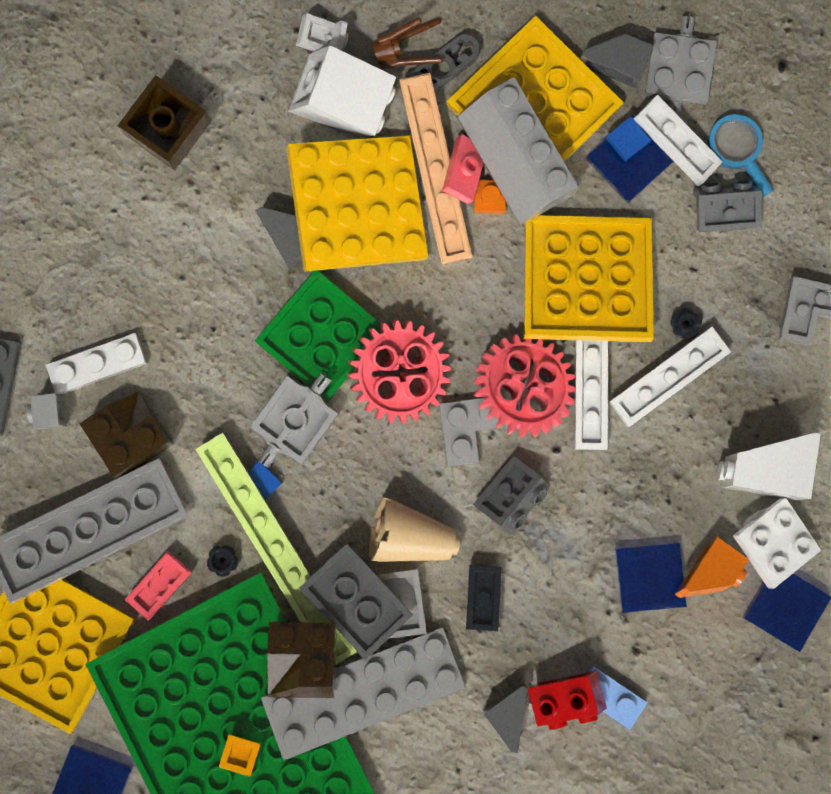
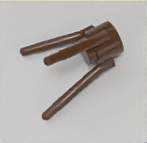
[372,17,443,69]

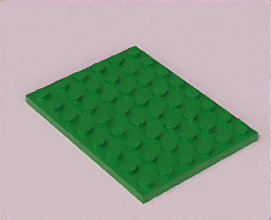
[85,572,375,794]

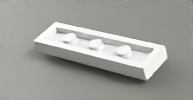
[609,327,731,427]
[574,340,608,450]

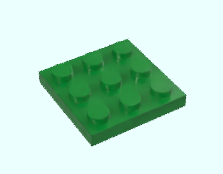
[255,270,381,403]

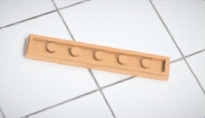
[399,73,472,265]

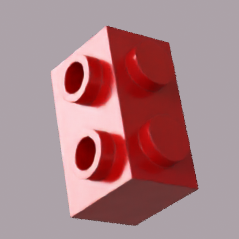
[528,670,607,730]

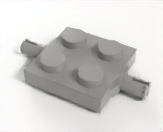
[645,16,717,117]
[251,372,340,467]

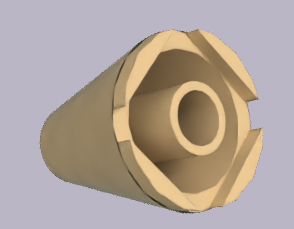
[368,498,460,562]

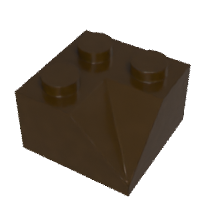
[117,75,211,171]
[79,391,174,478]
[267,622,337,698]

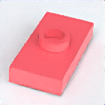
[442,134,483,204]
[125,551,193,621]

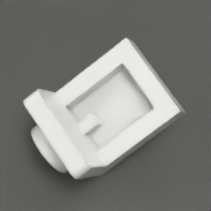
[296,13,348,52]

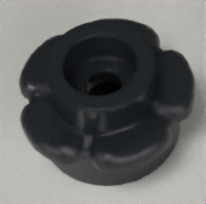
[670,308,702,339]
[207,545,238,577]

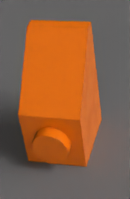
[675,537,749,598]

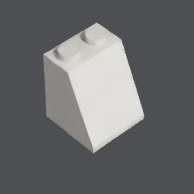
[288,45,396,138]
[717,433,821,500]

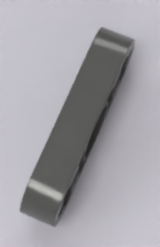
[404,34,479,93]

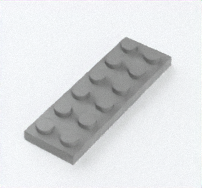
[0,458,188,604]
[261,627,466,760]

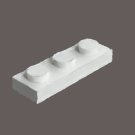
[633,95,722,186]
[46,333,147,395]

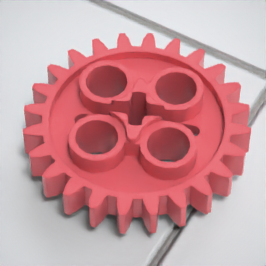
[347,320,451,424]
[473,334,576,437]

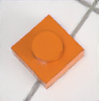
[474,180,506,214]

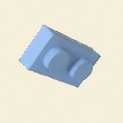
[588,666,647,730]

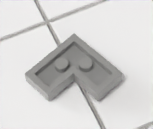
[778,276,831,346]
[439,395,507,467]

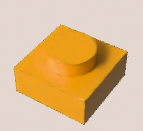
[219,734,260,776]

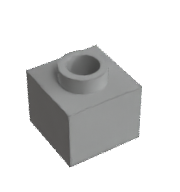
[27,393,66,430]

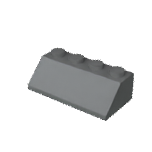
[458,77,578,225]

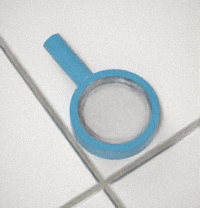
[707,114,774,197]

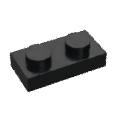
[466,565,502,632]

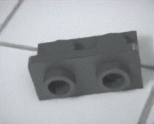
[693,180,762,232]
[473,456,550,535]

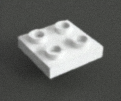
[733,498,821,589]

